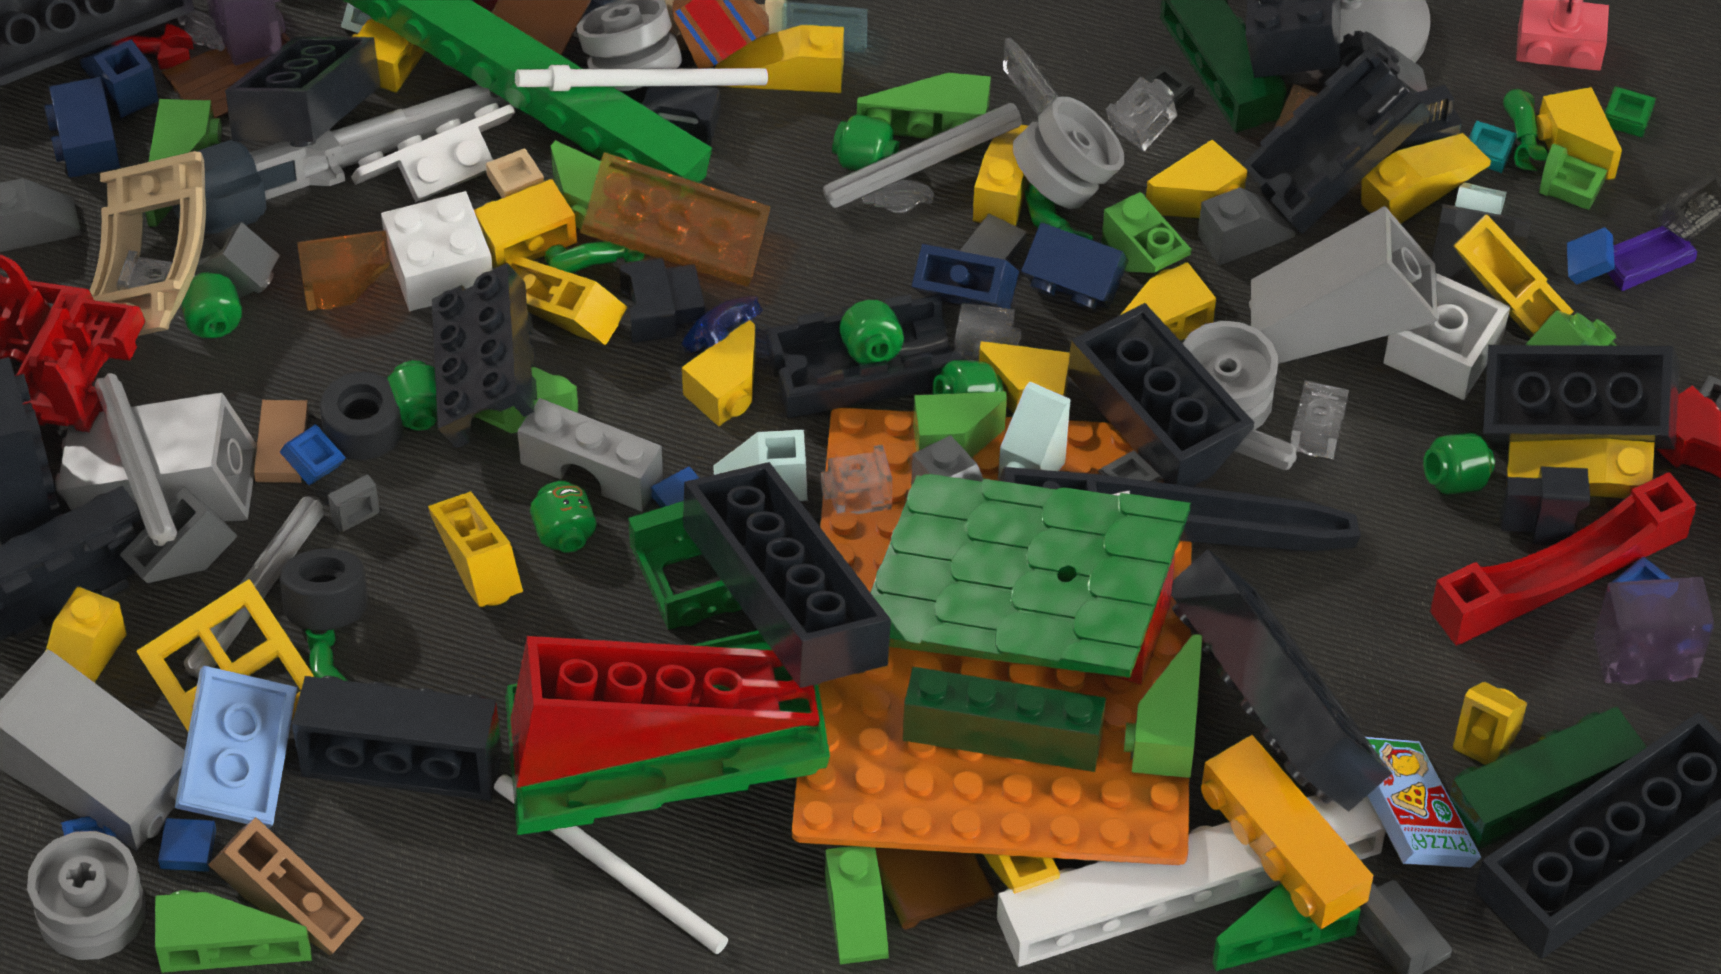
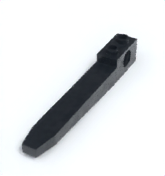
[999,467,1361,551]

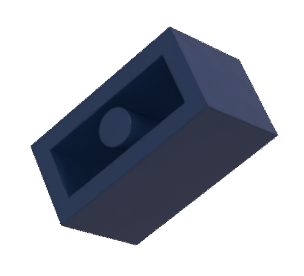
[44,77,120,178]
[1021,222,1129,311]
[911,244,1019,314]

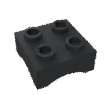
[1432,204,1531,300]

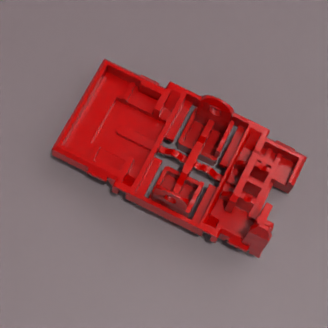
[0,255,145,433]

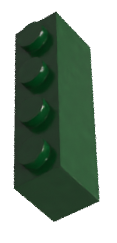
[1159,0,1287,133]
[903,667,1106,772]
[1449,706,1647,850]

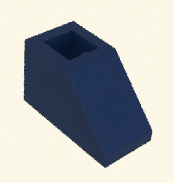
[80,40,159,118]

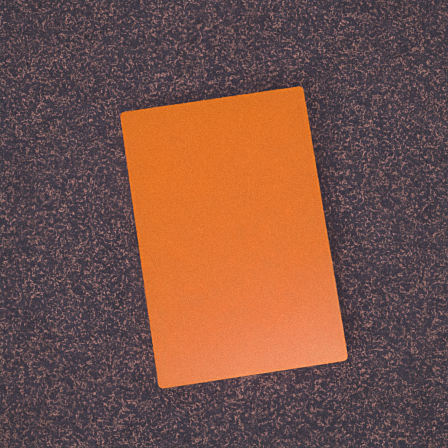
[792,408,1192,865]

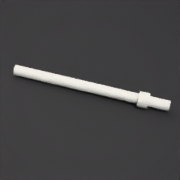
[515,65,768,91]
[494,774,728,954]

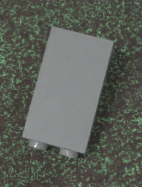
[1249,206,1438,364]
[55,393,257,521]
[0,649,185,851]

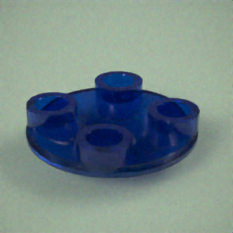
[681,296,763,353]

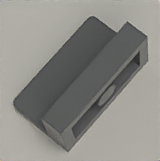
[1358,880,1452,974]

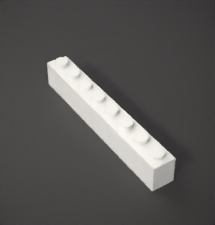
[997,795,1386,967]

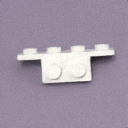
[351,103,515,202]

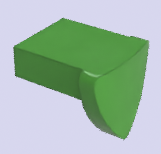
[1539,144,1607,210]

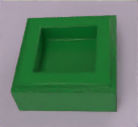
[1604,86,1656,138]

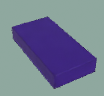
[1607,222,1698,291]

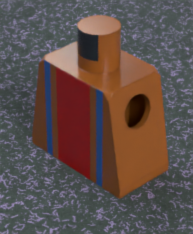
[672,0,769,69]

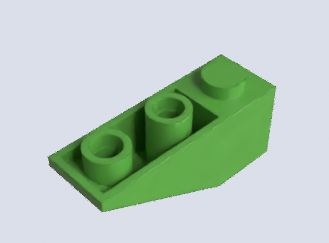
[857,73,991,138]

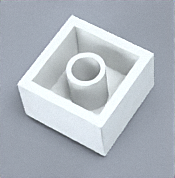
[381,191,493,312]
[1383,273,1510,400]

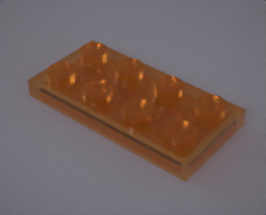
[580,152,771,287]

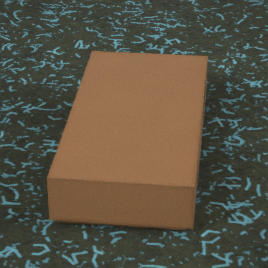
[254,400,309,483]

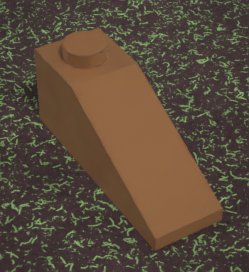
[208,817,364,955]

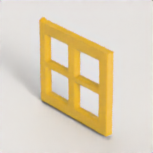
[136,579,314,732]

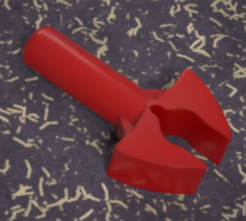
[111,24,194,70]

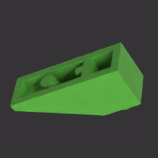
[145,99,222,226]
[1124,634,1203,778]
[155,890,312,973]

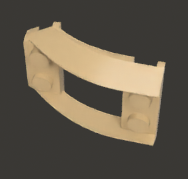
[89,151,206,336]

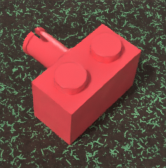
[1516,0,1609,71]

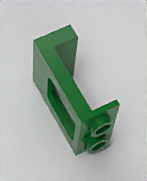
[628,501,742,630]

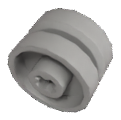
[576,0,683,91]
[1013,96,1124,209]
[1183,321,1278,430]
[27,831,146,960]

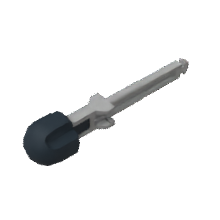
[172,85,510,234]

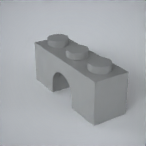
[518,398,663,512]

